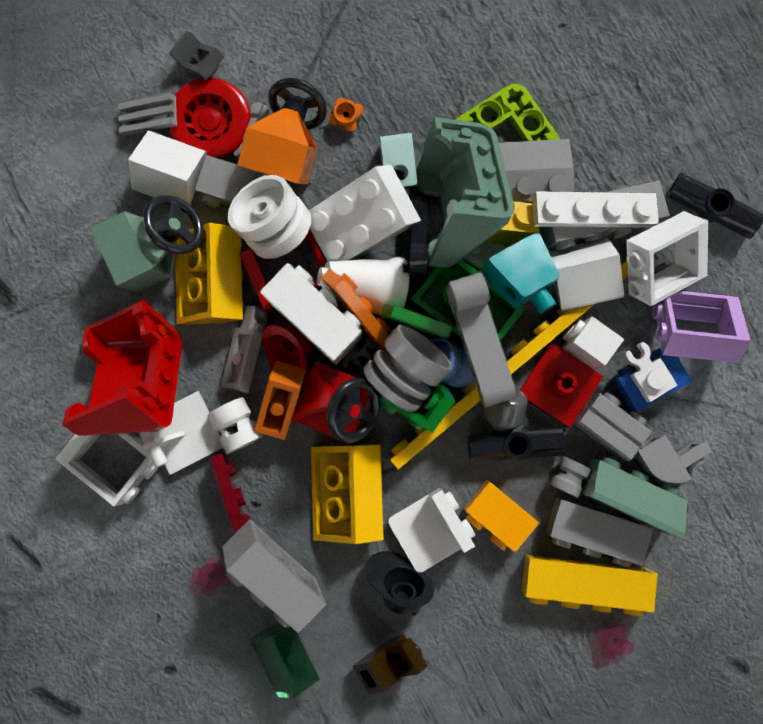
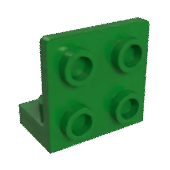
[378,382,456,433]

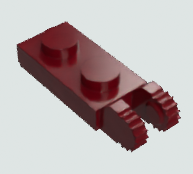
[211,453,252,534]

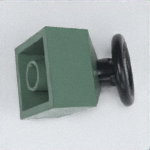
[90,195,204,294]

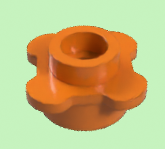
[329,98,363,132]

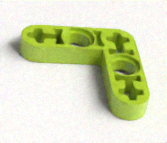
[456,84,560,141]

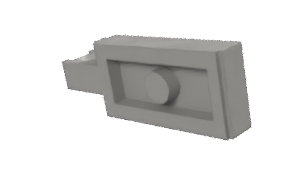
[221,306,268,393]

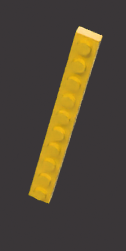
[390,261,628,469]

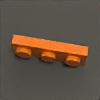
[320,269,391,352]

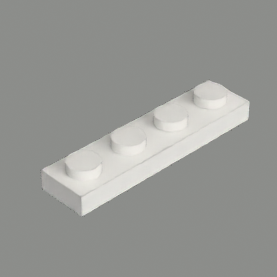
[532,191,659,228]

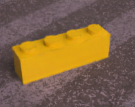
[521,554,658,616]

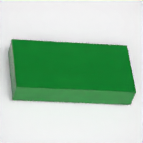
[380,305,452,338]

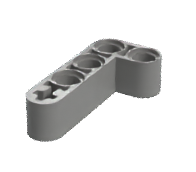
[446,272,516,408]

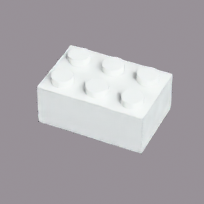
[309,165,421,262]
[260,263,362,365]

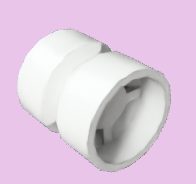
[207,397,263,455]

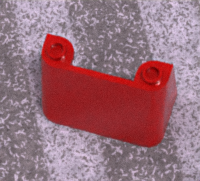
[62,300,182,436]

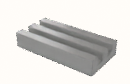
[118,93,177,136]

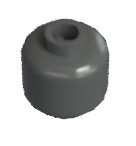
[484,385,528,432]

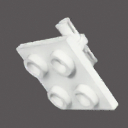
[139,391,223,475]

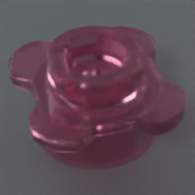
[192,557,230,595]
[597,623,633,660]

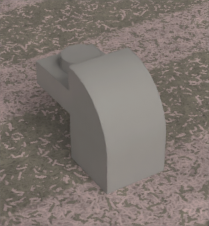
[634,435,712,483]

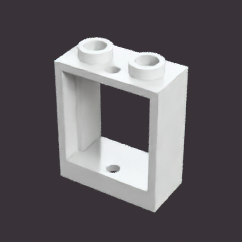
[627,211,708,306]
[55,433,159,507]

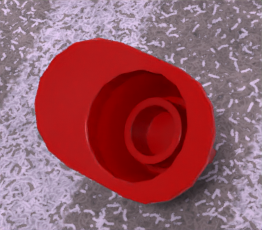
[262,323,312,392]

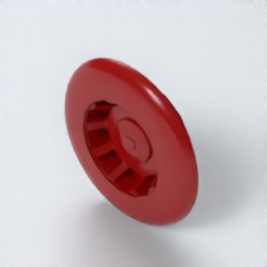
[167,77,251,159]

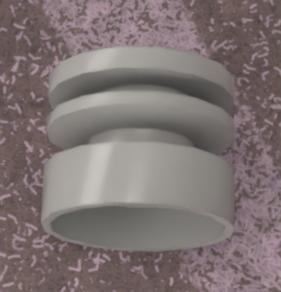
[364,324,452,412]

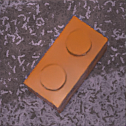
[254,361,306,440]

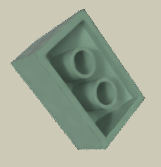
[581,457,687,539]

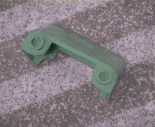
[416,117,515,267]

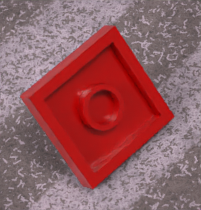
[519,342,604,428]

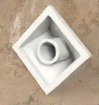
[128,130,207,205]
[549,238,624,312]

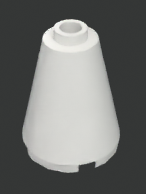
[317,257,409,317]

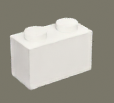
[561,316,624,369]

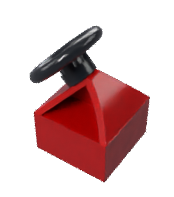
[291,361,380,444]

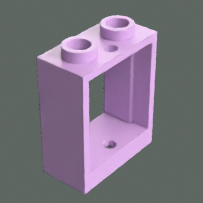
[652,291,751,363]

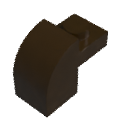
[353,634,428,694]

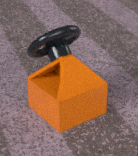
[237,78,327,184]

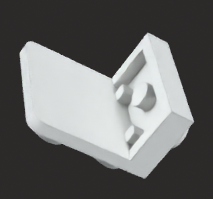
[388,488,476,572]

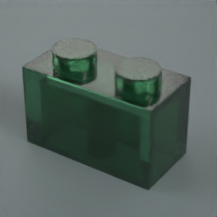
[250,623,320,698]

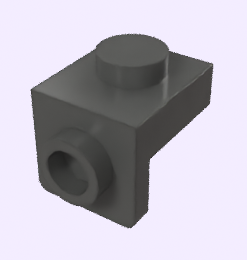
[169,31,224,80]

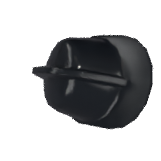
[365,551,434,616]

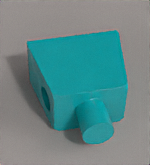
[480,231,559,314]

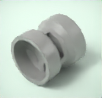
[549,456,591,498]

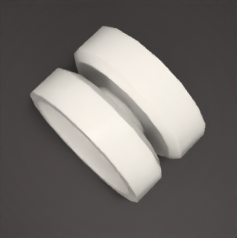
[228,175,311,259]

